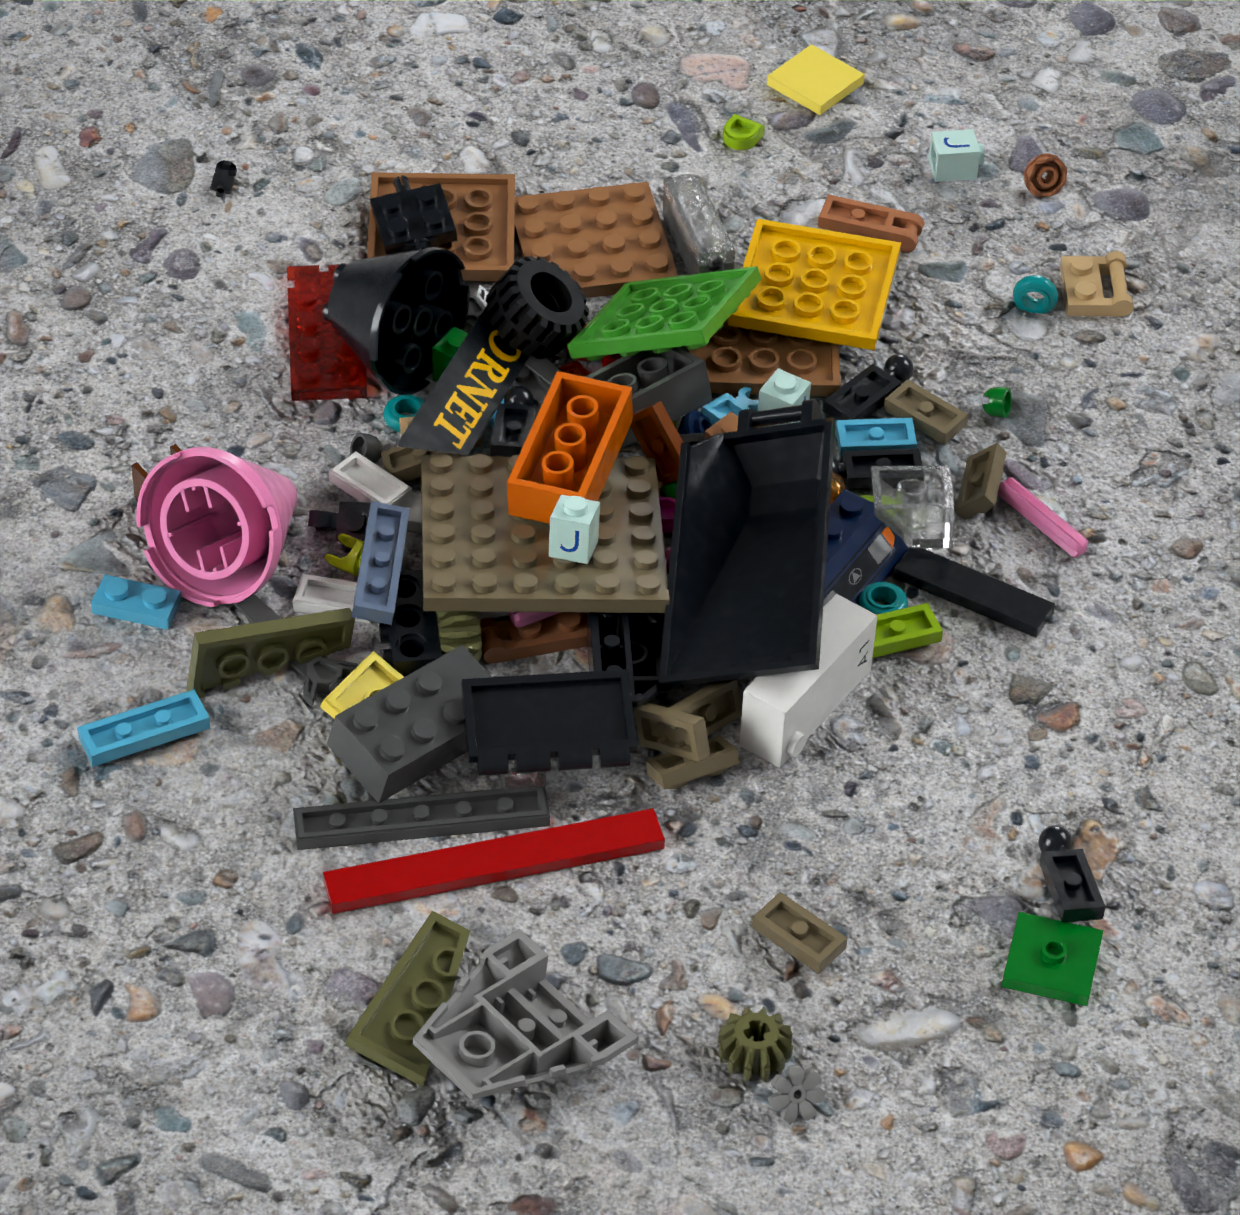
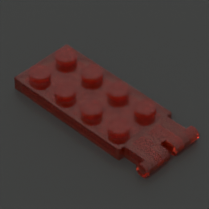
[287,264,367,401]

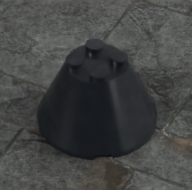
[323,247,470,395]

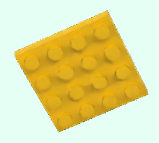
[728,218,901,351]

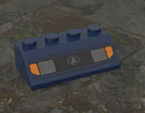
[823,489,909,607]

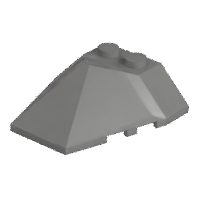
[413,929,638,1100]

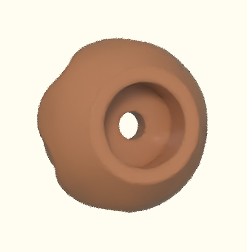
[1024,153,1067,198]

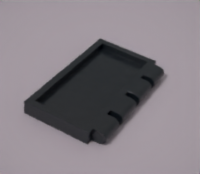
[461,669,637,776]

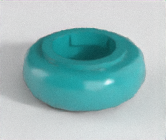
[1013,275,1058,314]
[383,395,424,432]
[859,582,908,615]

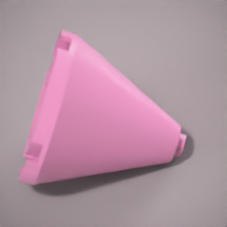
[136,447,297,607]

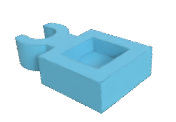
[701,387,759,425]

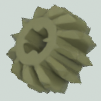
[436,611,482,662]
[718,1006,793,1082]

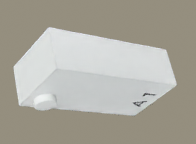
[739,594,877,768]

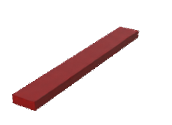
[323,808,665,914]

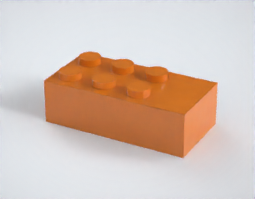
[507,371,633,524]

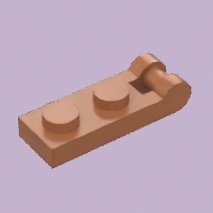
[818,194,925,253]
[480,612,587,663]

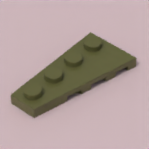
[186,608,355,699]
[345,911,470,1087]

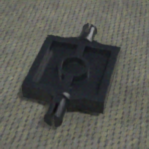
[370,175,458,255]

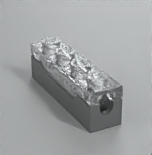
[662,174,735,274]

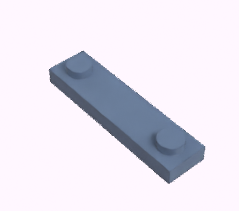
[351,501,410,625]

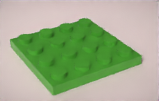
[567,266,762,361]

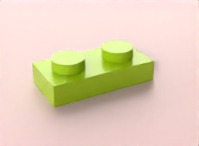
[872,603,943,658]

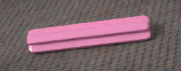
[998,477,1089,558]

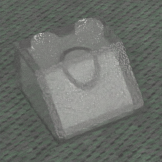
[871,466,954,550]

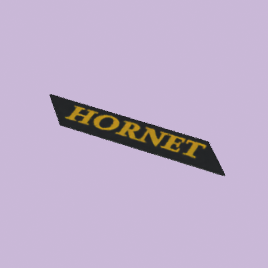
[397,304,529,455]

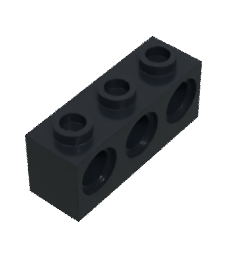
[379,570,442,677]

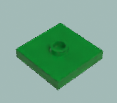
[1001,912,1104,1006]

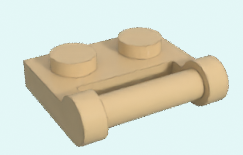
[1060,251,1134,317]

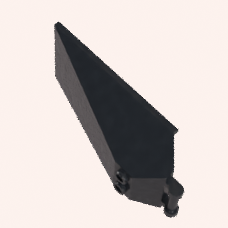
[659,399,835,688]

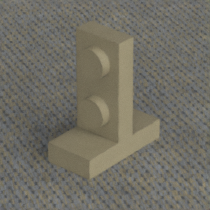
[634,679,742,762]

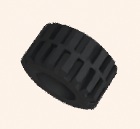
[485,256,589,359]

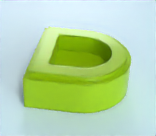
[723,114,765,150]

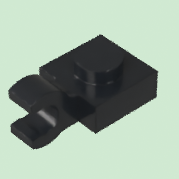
[308,502,371,543]

